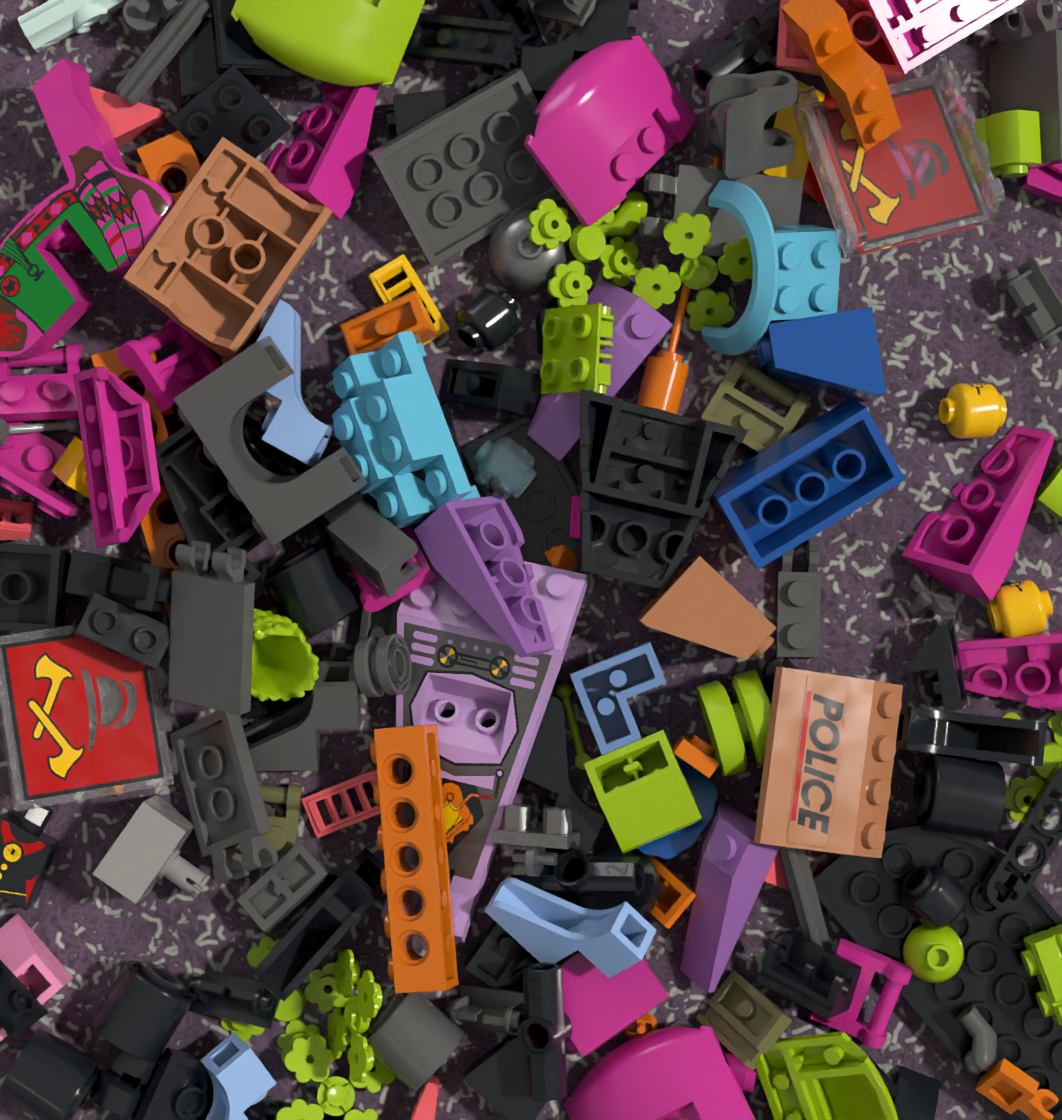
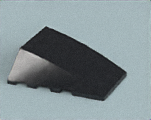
[580,389,748,590]

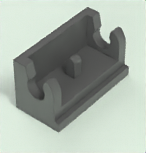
[326,500,420,599]
[237,841,338,933]

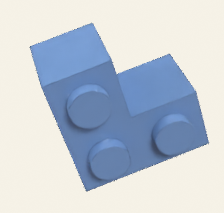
[569,642,667,755]

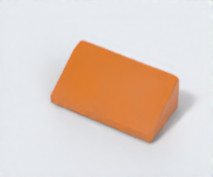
[340,291,438,356]

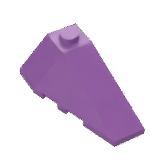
[526,279,673,462]
[414,494,554,658]
[680,799,780,993]

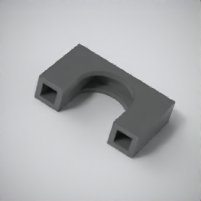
[174,336,368,546]

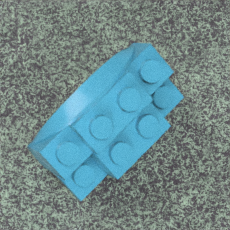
[332,331,480,529]

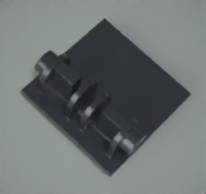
[169,64,291,159]

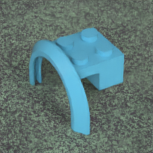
[702,180,842,355]

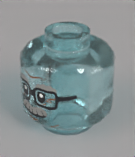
[472,436,538,500]

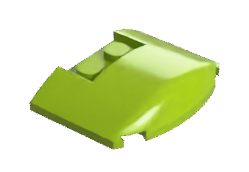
[230,0,425,87]
[755,1031,899,1120]

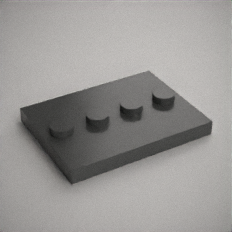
[369,68,560,268]

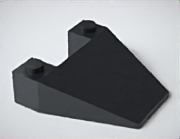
[155,415,363,600]

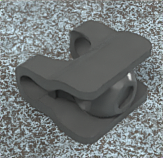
[705,70,798,179]

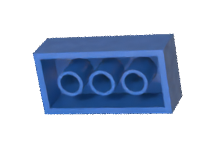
[711,398,906,570]

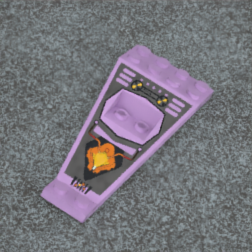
[381,557,588,943]

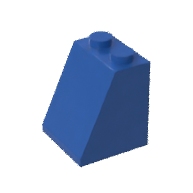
[754,307,886,402]

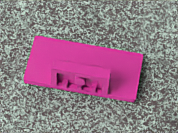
[0,421,88,519]

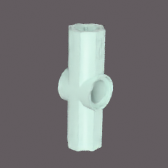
[17,0,128,53]

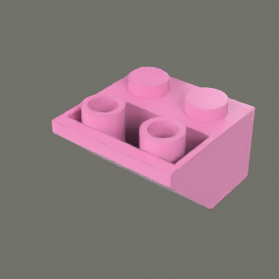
[0,914,73,1041]

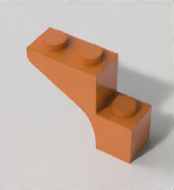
[781,0,901,152]

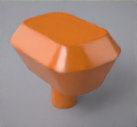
[545,545,576,571]
[623,1014,657,1038]

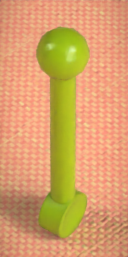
[555,683,591,770]

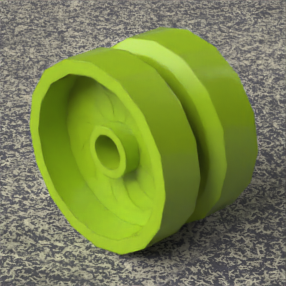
[696,669,771,778]

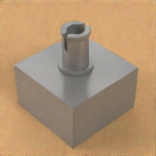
[93,795,211,904]

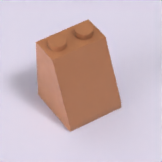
[634,556,776,660]

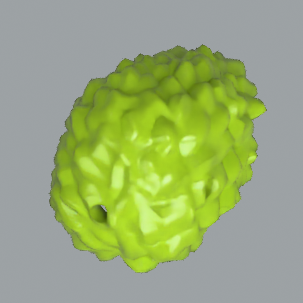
[251,609,319,702]

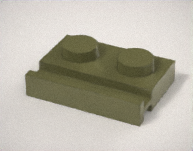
[696,970,792,1071]

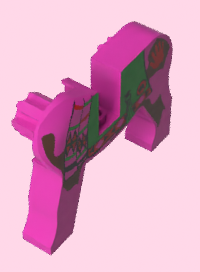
[0,58,175,359]

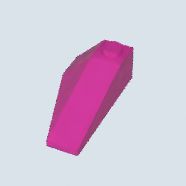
[265,82,379,220]
[902,425,1055,602]
[957,628,1062,712]

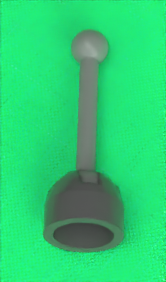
[0,417,80,447]

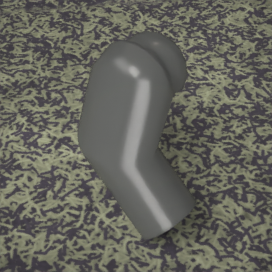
[957,1006,997,1074]

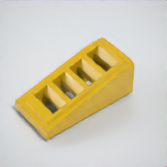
[368,254,450,346]

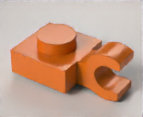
[976,1058,1059,1120]

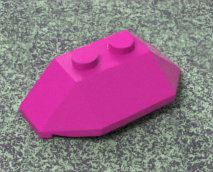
[73,367,161,547]

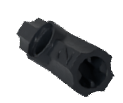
[692,0,780,92]
[511,849,646,903]
[517,962,572,1102]

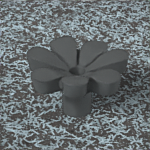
[909,571,957,619]

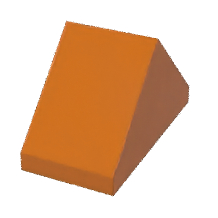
[648,856,697,929]

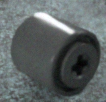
[366,992,464,1092]

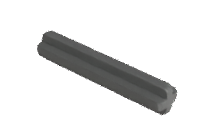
[116,0,210,106]
[779,846,831,949]

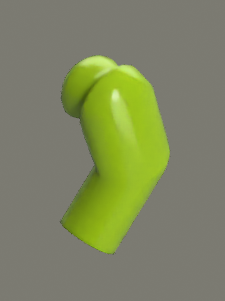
[596,191,648,237]

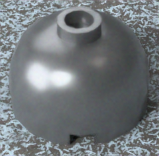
[488,209,572,296]

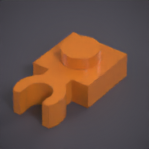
[673,735,719,778]

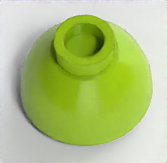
[903,924,964,983]

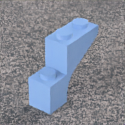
[245,299,334,467]
[484,877,657,979]
[200,1032,277,1120]

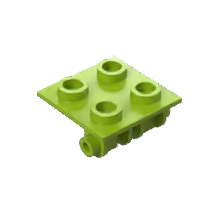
[540,303,615,395]

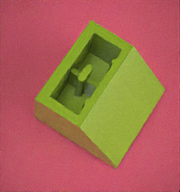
[584,730,703,854]

